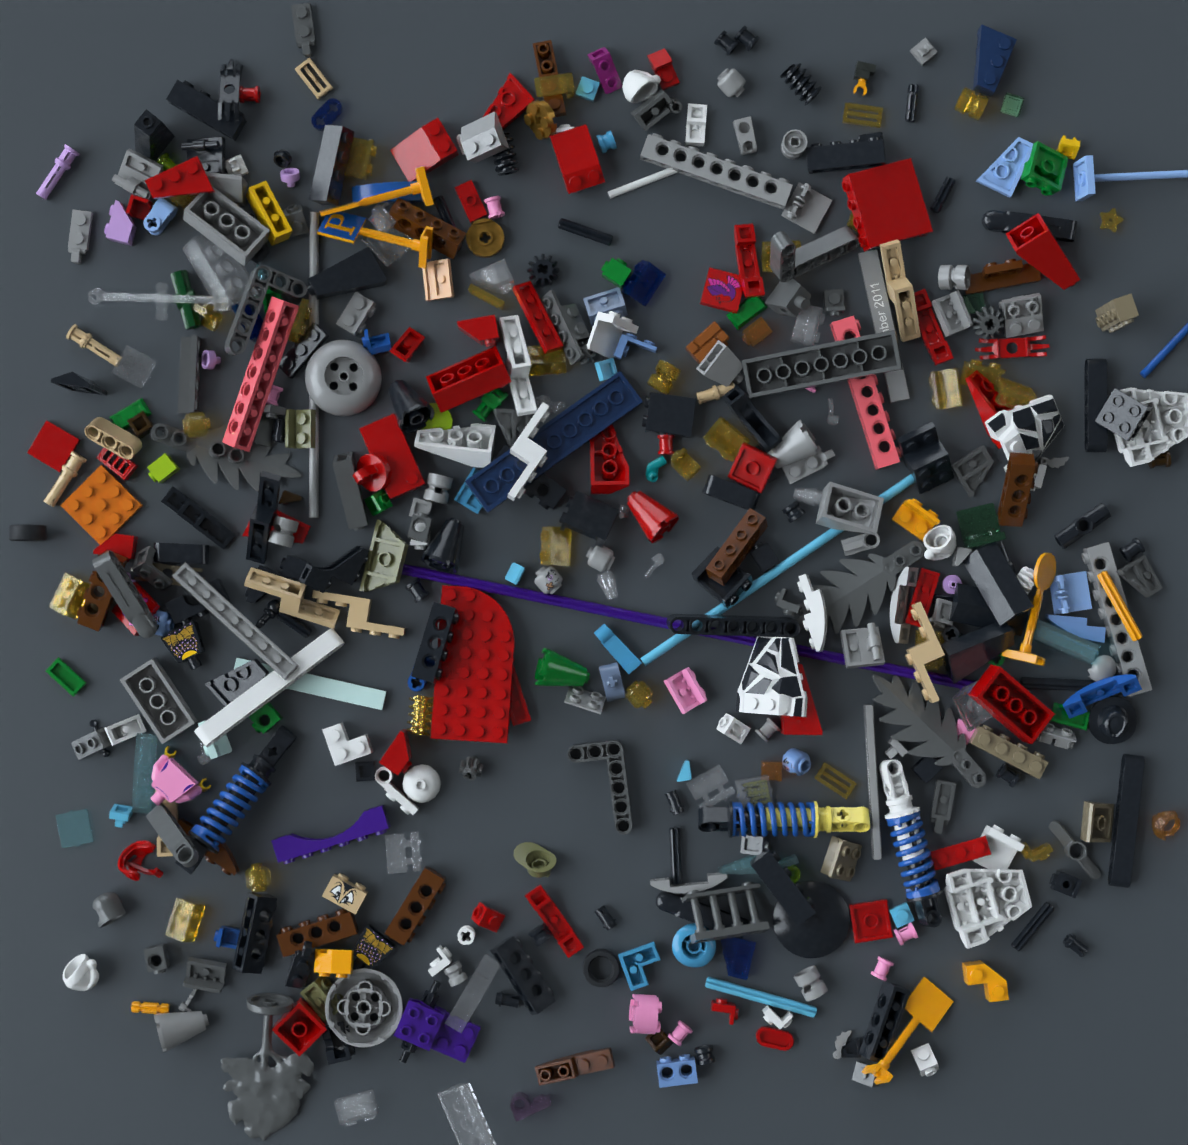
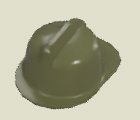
[513,842,557,878]

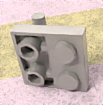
[112,148,164,200]
[999,293,1044,338]
[840,623,885,669]

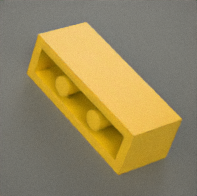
[246,181,293,246]

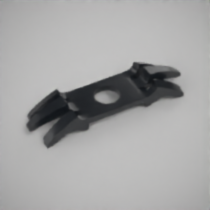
[218,59,243,122]

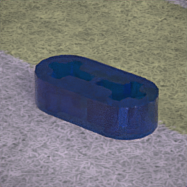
[311,98,343,131]

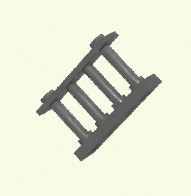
[682,881,770,944]

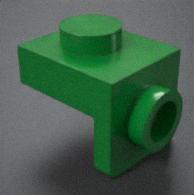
[364,489,393,516]

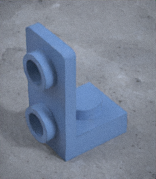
[614,333,658,360]

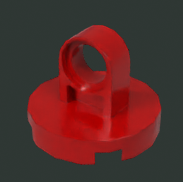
[353,453,391,491]

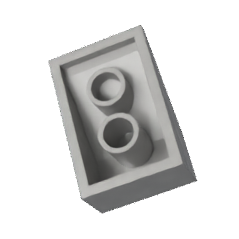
[815,482,884,534]

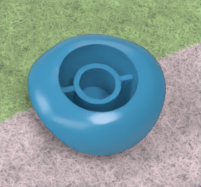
[672,923,716,967]

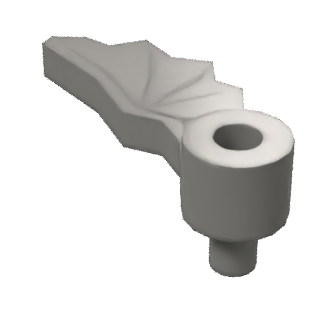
[1038,456,1069,468]
[178,989,198,1012]
[833,1030,852,1059]

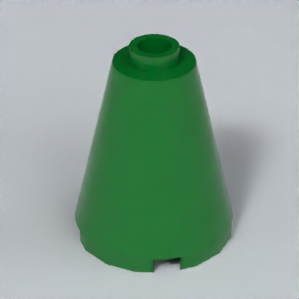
[535,648,590,686]

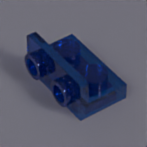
[622,260,666,307]

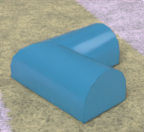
[618,941,661,991]

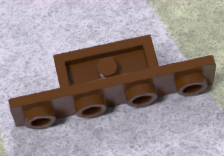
[965,259,1041,295]

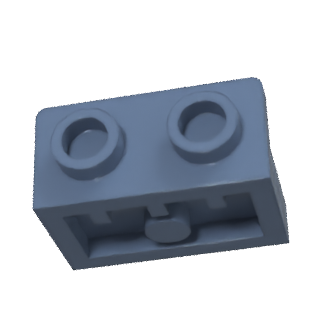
[583,287,628,326]

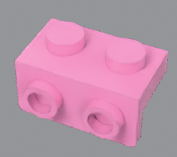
[664,667,707,714]

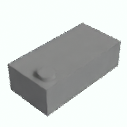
[183,186,270,266]
[120,657,198,744]

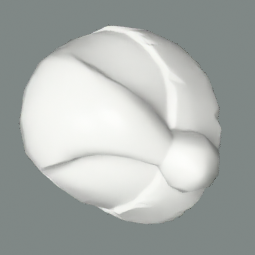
[622,70,661,103]
[923,525,957,561]
[63,954,99,991]

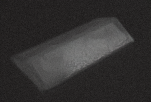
[437,1083,496,1145]

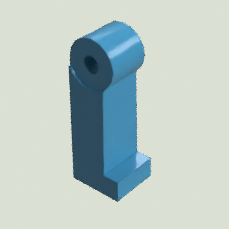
[594,624,642,674]

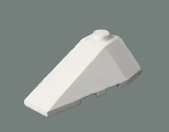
[414,423,496,468]

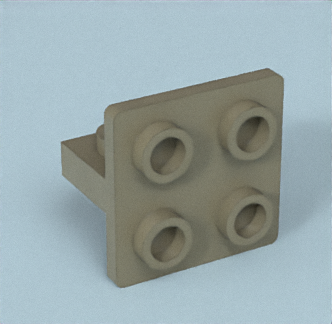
[820,836,862,882]

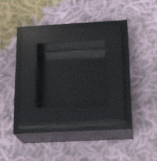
[355,761,376,782]

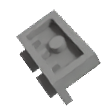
[336,292,376,336]

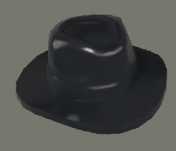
[1088,696,1137,744]

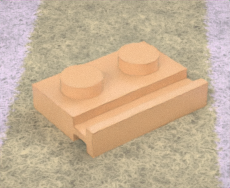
[422,258,454,301]

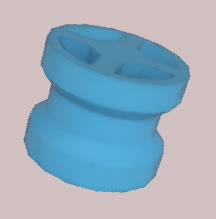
[596,131,617,154]

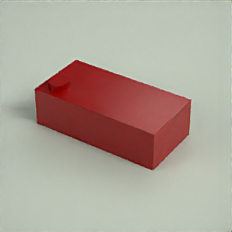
[426,346,512,413]
[359,413,427,500]
[968,664,1055,744]

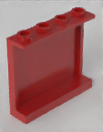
[842,158,933,252]

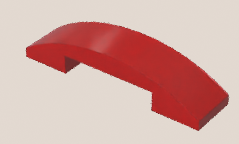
[734,223,765,298]
[914,289,954,366]
[525,884,584,958]

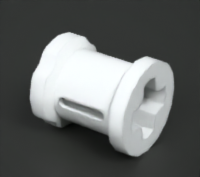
[457,925,475,945]

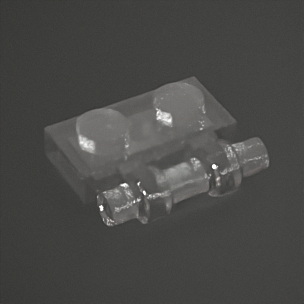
[686,764,735,808]
[385,832,422,874]

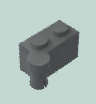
[631,89,682,131]

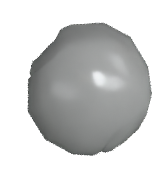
[1088,655,1116,681]

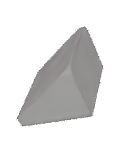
[952,547,972,567]

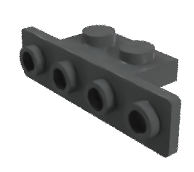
[541,290,590,365]

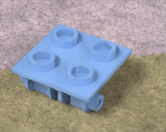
[1050,571,1092,615]

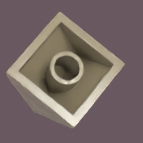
[1080,801,1114,842]

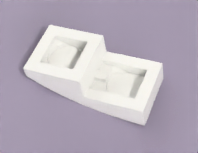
[685,103,707,146]

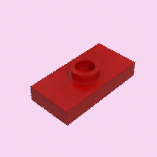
[454,180,487,223]

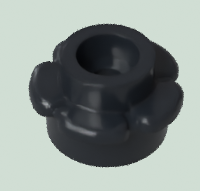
[274,149,292,168]

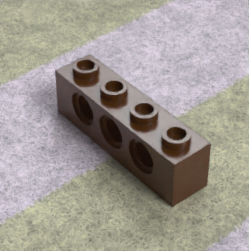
[386,197,466,260]
[997,452,1038,527]
[706,508,768,586]
[77,550,128,632]
[384,866,446,946]
[276,908,359,957]

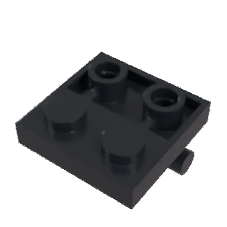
[181,137,225,174]

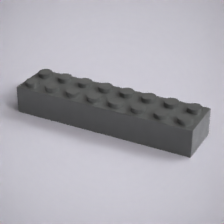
[742,330,903,399]

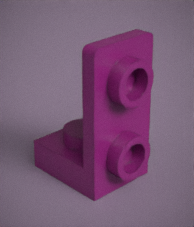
[587,47,623,94]

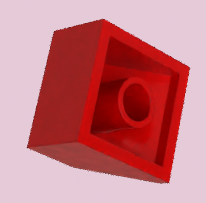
[457,314,501,348]
[379,729,412,775]
[272,997,327,1057]

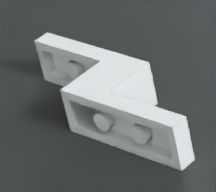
[499,315,537,416]
[507,402,550,501]

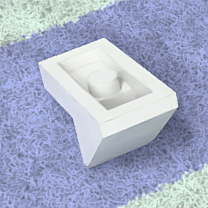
[104,714,146,746]

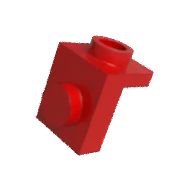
[471,902,505,933]
[711,998,739,1025]

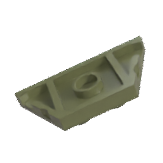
[359,519,409,592]

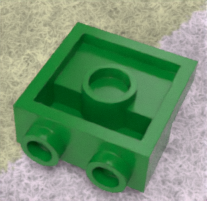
[1021,141,1069,196]

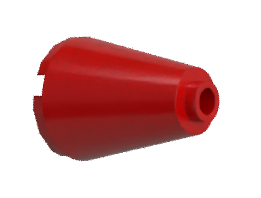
[627,491,679,544]

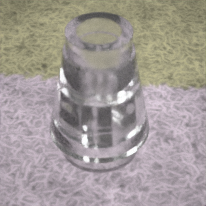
[793,488,822,506]
[597,570,618,600]

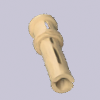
[66,324,123,367]
[43,451,87,507]

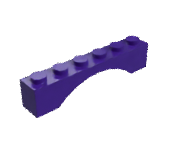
[271,804,390,864]

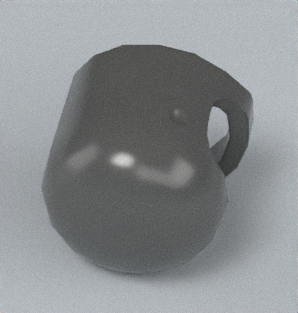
[93,892,126,928]

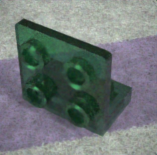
[956,503,1006,548]

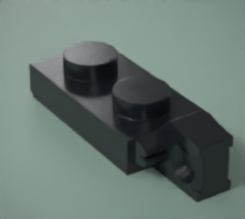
[285,941,315,989]

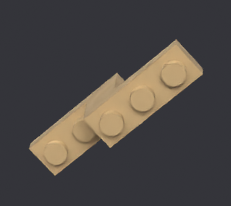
[880,239,921,342]
[244,567,340,629]
[312,590,406,639]
[905,602,945,703]

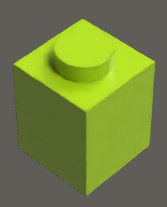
[147,453,180,484]

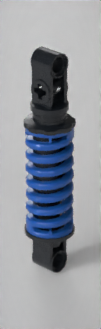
[175,725,297,875]

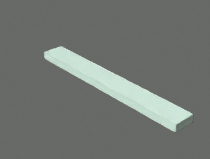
[234,658,387,710]

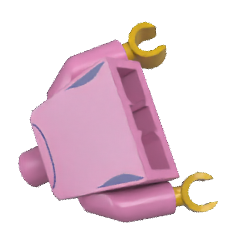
[150,746,211,806]

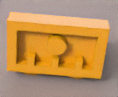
[891,498,941,541]

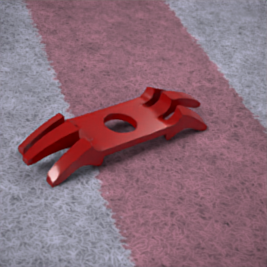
[975,335,1050,360]

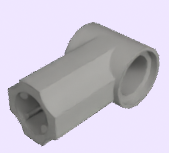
[841,533,880,556]

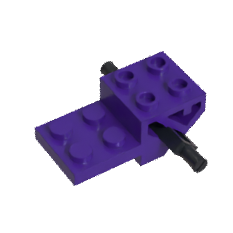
[394,980,481,1063]

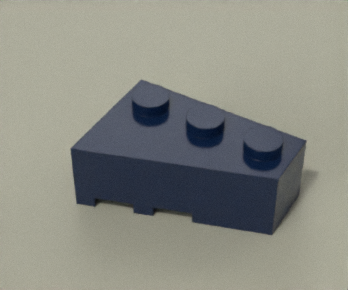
[973,25,1017,97]

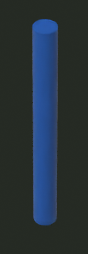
[1140,323,1188,378]

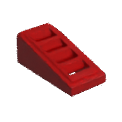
[96,448,138,481]

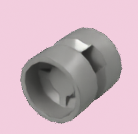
[781,129,808,160]
[938,265,971,290]
[423,473,453,505]
[268,515,299,548]
[794,965,828,1001]

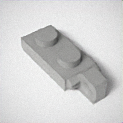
[68,210,93,264]
[781,449,835,484]

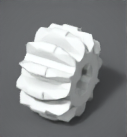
[1017,566,1035,595]

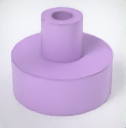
[280,168,300,187]
[201,350,221,370]
[942,575,962,594]

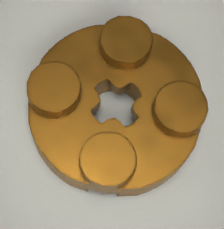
[524,100,557,140]
[466,218,504,258]

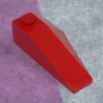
[965,370,1017,449]
[590,425,629,494]

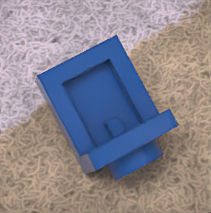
[362,329,392,355]
[214,926,240,949]

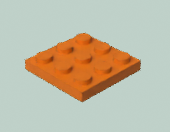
[60,465,143,545]

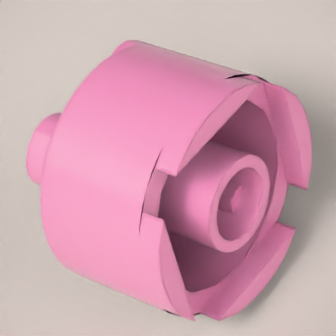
[629,994,662,1034]

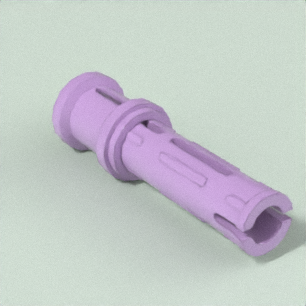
[36,144,80,200]

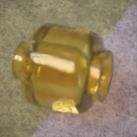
[182,412,211,438]
[625,680,654,709]
[245,863,271,893]

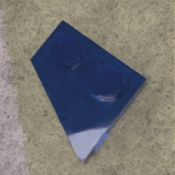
[721,937,756,980]

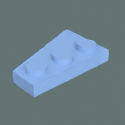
[975,137,1033,198]

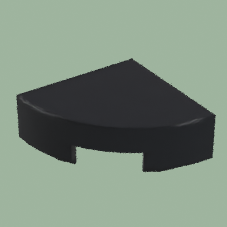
[841,1037,861,1058]

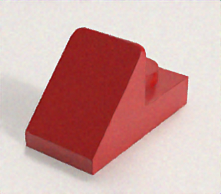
[647,48,680,91]
[389,327,425,362]

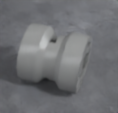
[442,961,468,987]

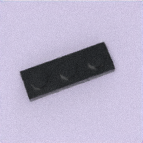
[279,322,329,379]

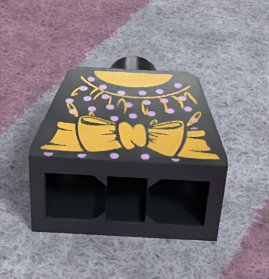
[161,622,205,670]
[353,923,397,970]

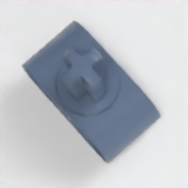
[599,662,626,702]

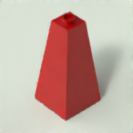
[1006,213,1081,290]
[780,663,823,735]

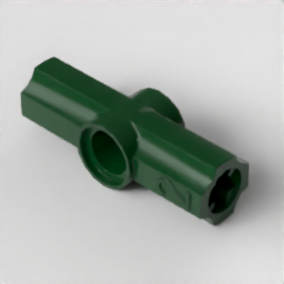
[170,270,202,330]

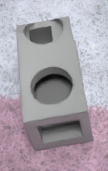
[732,116,757,155]

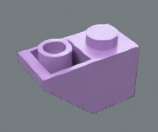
[104,200,137,246]

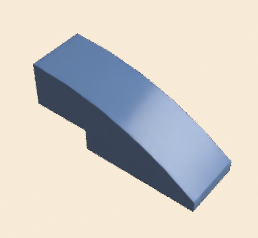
[1045,614,1106,643]

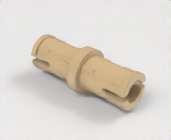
[696,381,734,405]

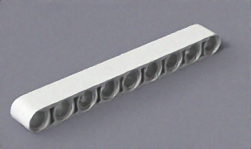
[194,628,345,747]

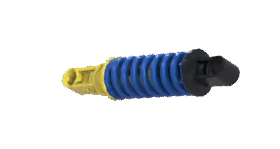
[698,801,871,838]

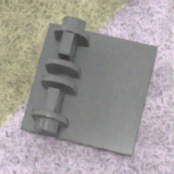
[781,182,833,234]
[564,686,606,715]

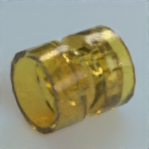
[954,87,989,121]
[647,360,681,395]

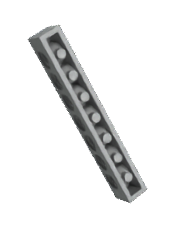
[640,133,793,210]
[1082,542,1152,696]

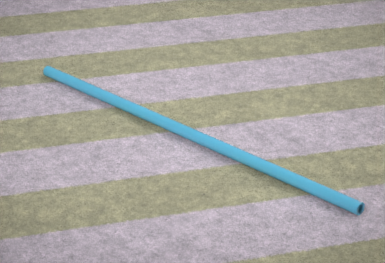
[640,474,915,666]

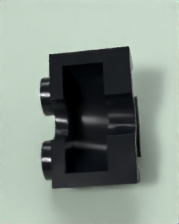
[322,1021,356,1065]

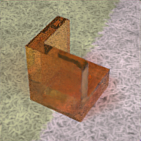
[761,760,782,781]

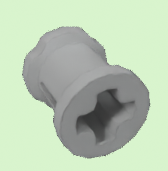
[755,717,780,743]

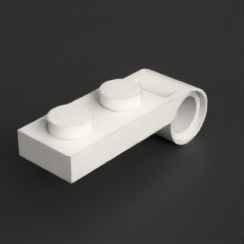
[375,766,419,815]

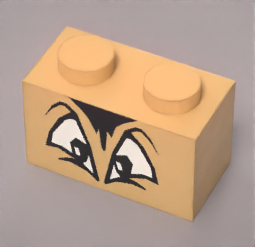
[322,873,368,915]

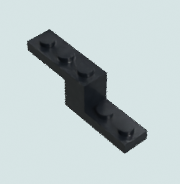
[246,471,281,564]

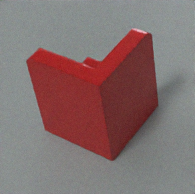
[126,194,154,221]

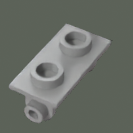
[1037,723,1077,750]

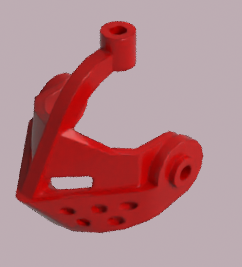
[118,840,163,881]

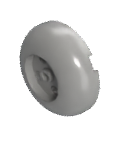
[305,340,382,416]
[325,968,403,1047]

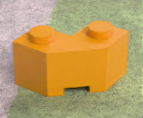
[314,949,354,978]
[962,960,1009,1002]

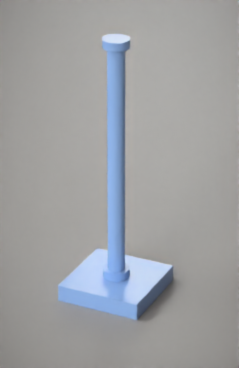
[1073,155,1188,202]

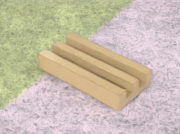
[295,57,333,100]

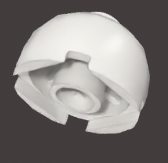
[402,764,441,803]

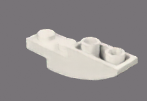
[797,574,827,652]

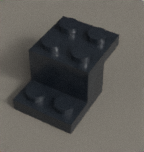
[897,422,954,494]

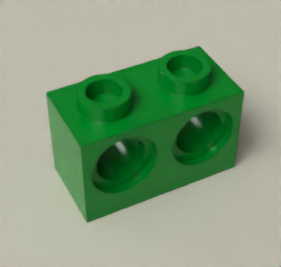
[246,702,283,734]

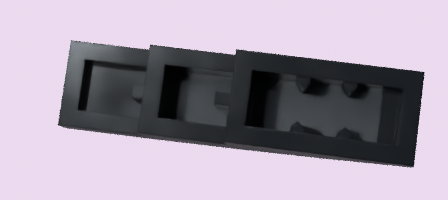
[161,485,235,550]

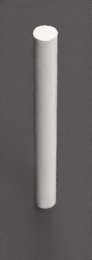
[608,167,678,199]

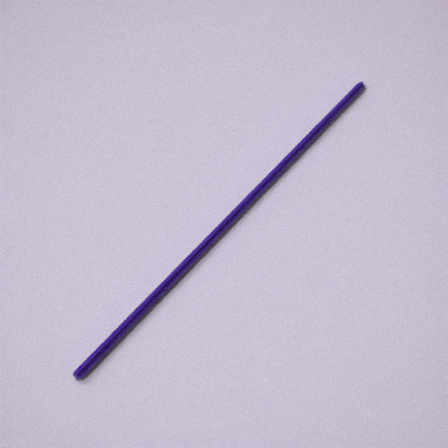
[402,564,978,691]

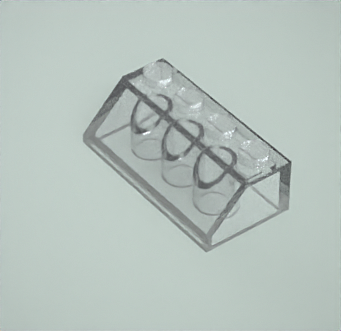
[182,235,258,314]

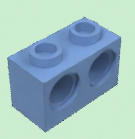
[656,1054,698,1088]

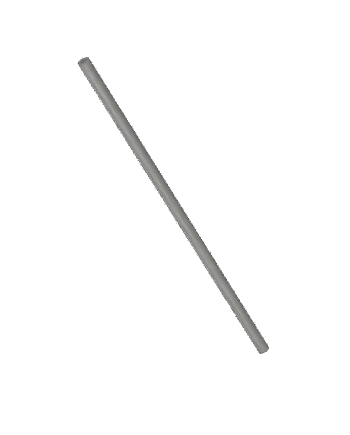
[309,212,319,518]

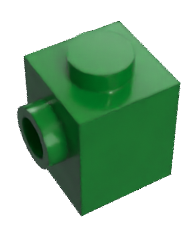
[601,258,632,289]

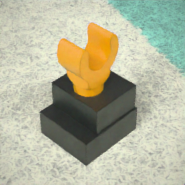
[853,61,876,96]

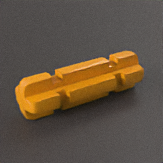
[131,1001,170,1014]

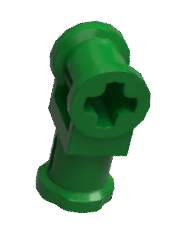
[472,388,509,423]

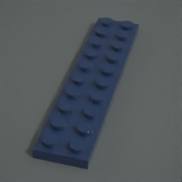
[465,371,643,513]

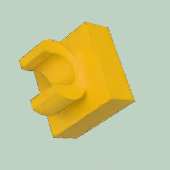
[1056,135,1080,160]

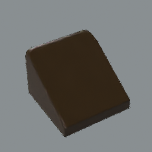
[127,411,154,439]
[279,490,304,505]
[644,1028,674,1055]

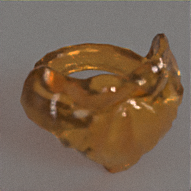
[1152,811,1180,841]

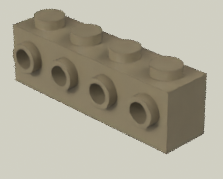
[1095,293,1139,333]
[968,724,1049,779]

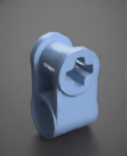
[143,198,178,236]

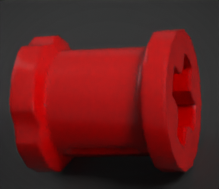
[239,86,261,103]
[657,435,675,455]

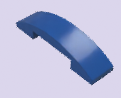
[352,181,423,205]
[1063,674,1142,719]

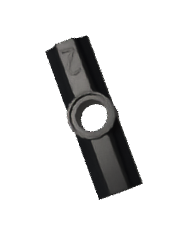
[1054,503,1111,549]

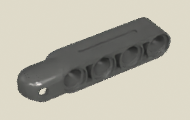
[92,550,158,638]
[146,803,199,868]

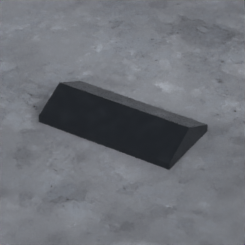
[51,372,107,396]
[963,541,1034,626]
[949,583,1029,636]

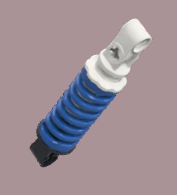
[879,760,942,927]

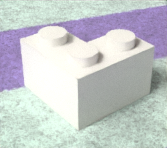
[322,722,374,766]

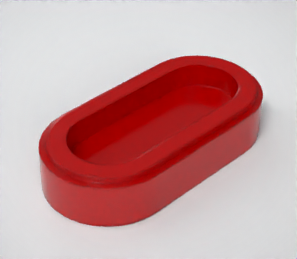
[756,1026,794,1051]

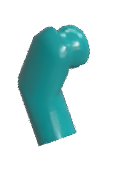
[645,455,667,482]

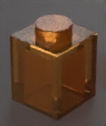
[742,317,773,348]

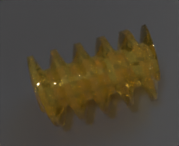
[406,695,434,736]

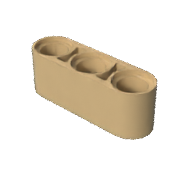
[84,417,142,460]

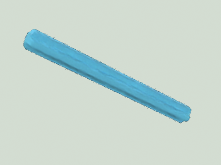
[705,977,817,1018]

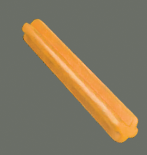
[1097,571,1143,641]

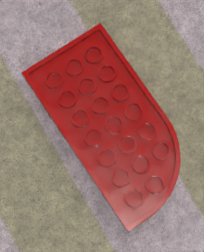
[431,585,515,744]

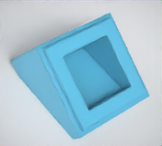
[505,563,526,585]
[677,760,692,782]

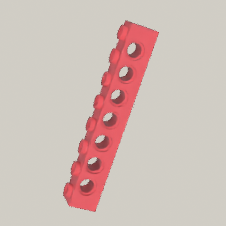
[222,297,299,452]
[830,315,902,470]

